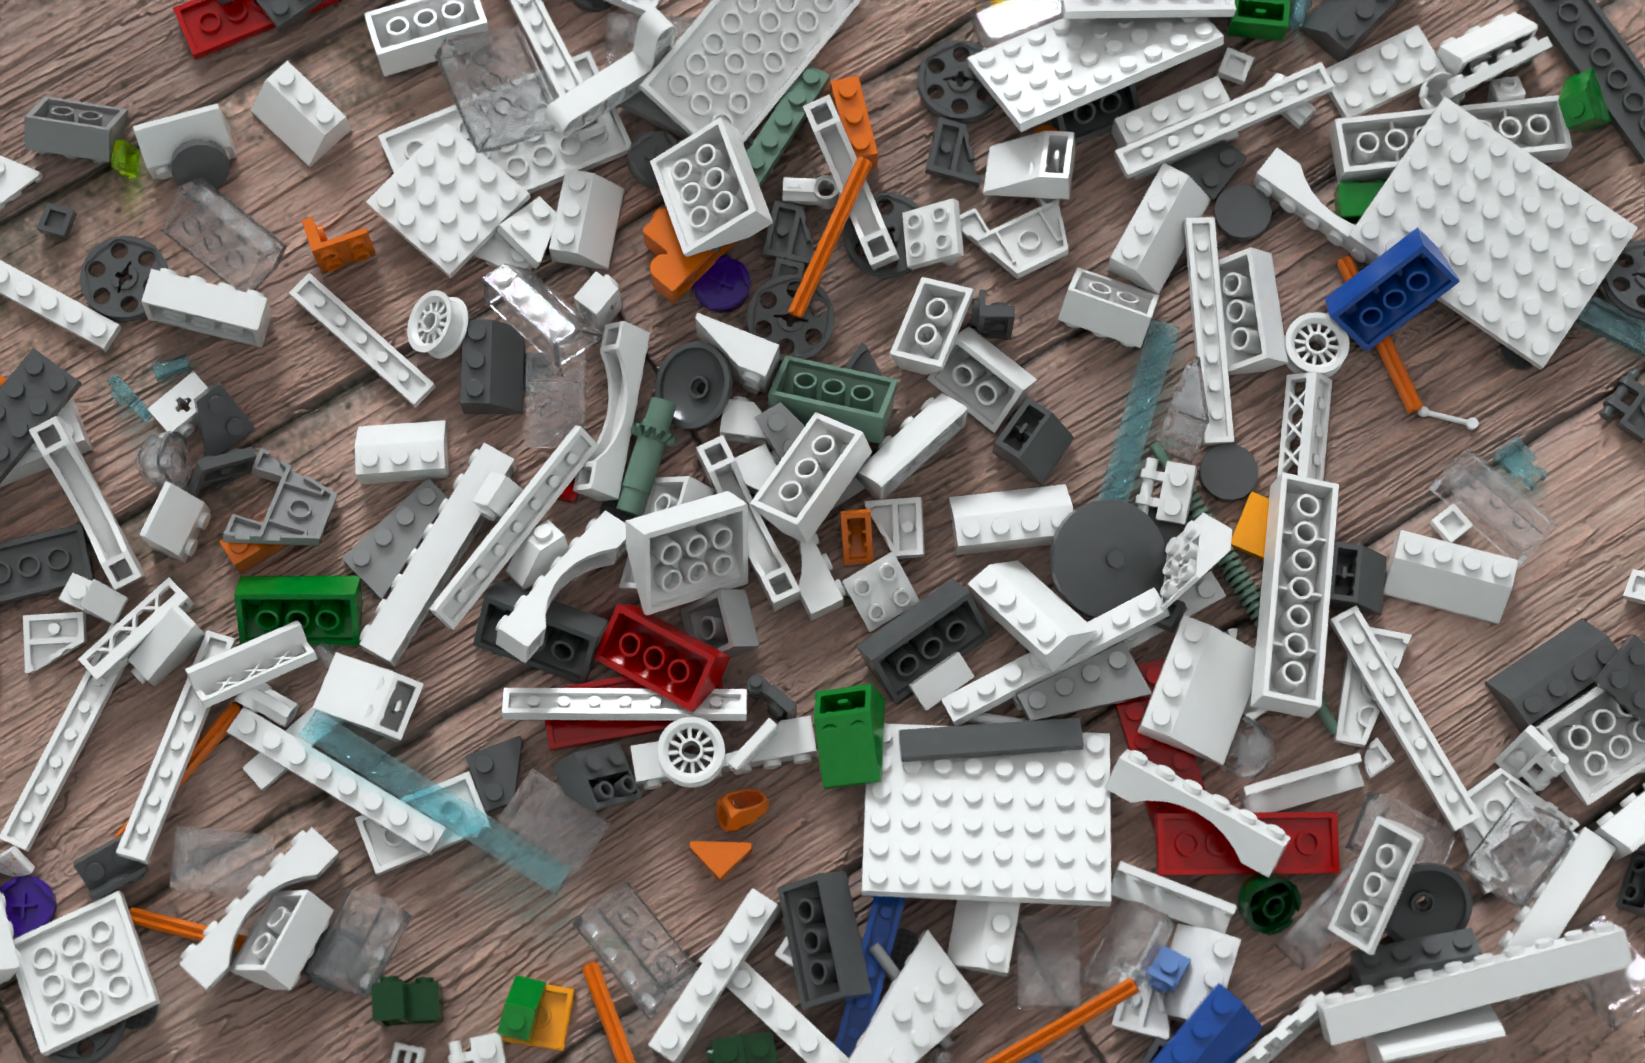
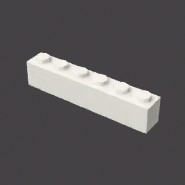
[1497,827,1616,1002]

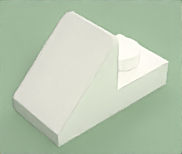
[59,572,128,625]

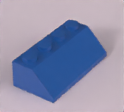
[1325,227,1460,352]
[1150,983,1263,1063]

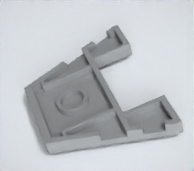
[223,448,337,546]

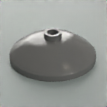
[655,342,733,430]
[1385,862,1472,942]

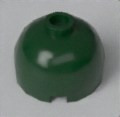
[1237,872,1301,935]

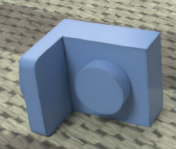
[1145,945,1191,995]

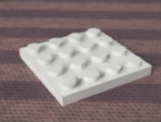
[366,122,530,278]
[13,891,160,1056]

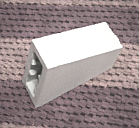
[128,604,205,687]

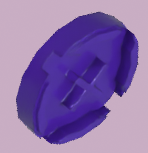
[693,255,751,313]
[0,876,57,937]

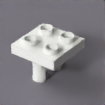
[902,198,964,270]

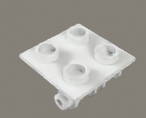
[842,551,920,632]

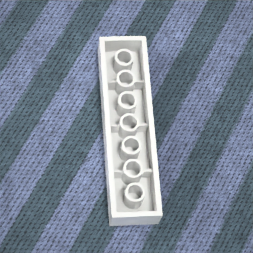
[1329,95,1572,184]
[1251,472,1339,718]

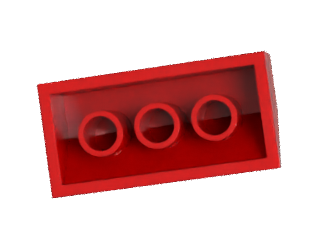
[594,604,731,712]

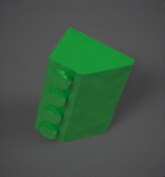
[234,576,363,646]

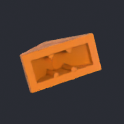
[840,509,873,566]
[690,841,752,883]

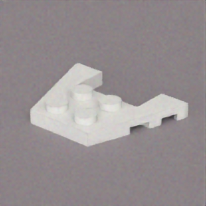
[960,198,1069,279]
[1459,767,1580,895]

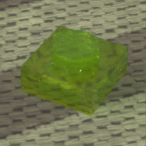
[111,140,140,178]

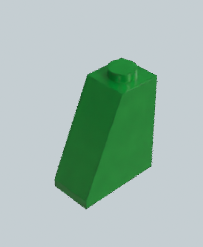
[1558,68,1612,132]

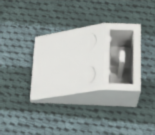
[983,131,1075,199]
[1160,513,1232,611]
[312,652,424,742]

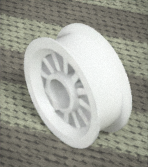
[407,290,469,359]
[1284,312,1350,378]
[657,717,725,788]

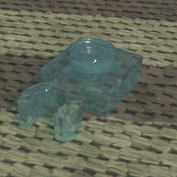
[107,373,152,422]
[1493,436,1548,491]

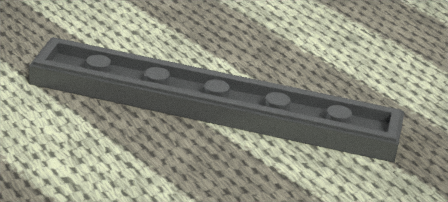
[898,718,1084,762]

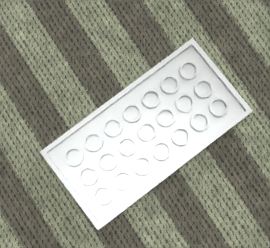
[638,0,861,143]
[967,17,1224,132]
[378,51,632,194]

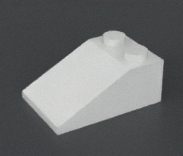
[695,313,780,394]

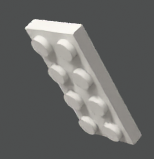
[1326,25,1446,118]
[355,771,492,876]

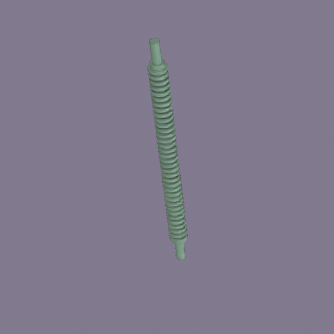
[1149,441,1338,736]

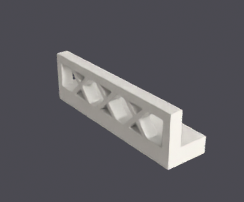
[1277,371,1332,481]
[78,577,194,686]
[185,620,317,709]
[1238,753,1365,812]
[1111,861,1237,934]

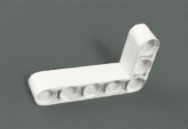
[544,7,676,137]

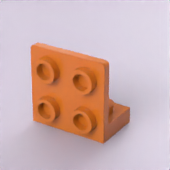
[301,217,376,272]

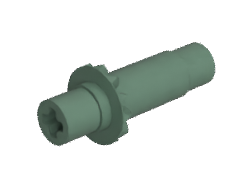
[616,397,677,517]

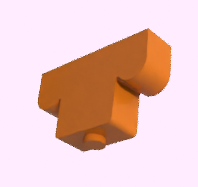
[643,206,737,304]

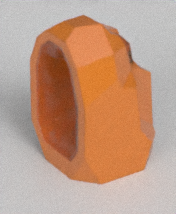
[716,789,769,833]

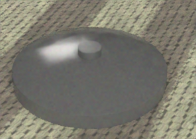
[1049,500,1167,618]

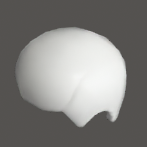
[1419,71,1465,109]

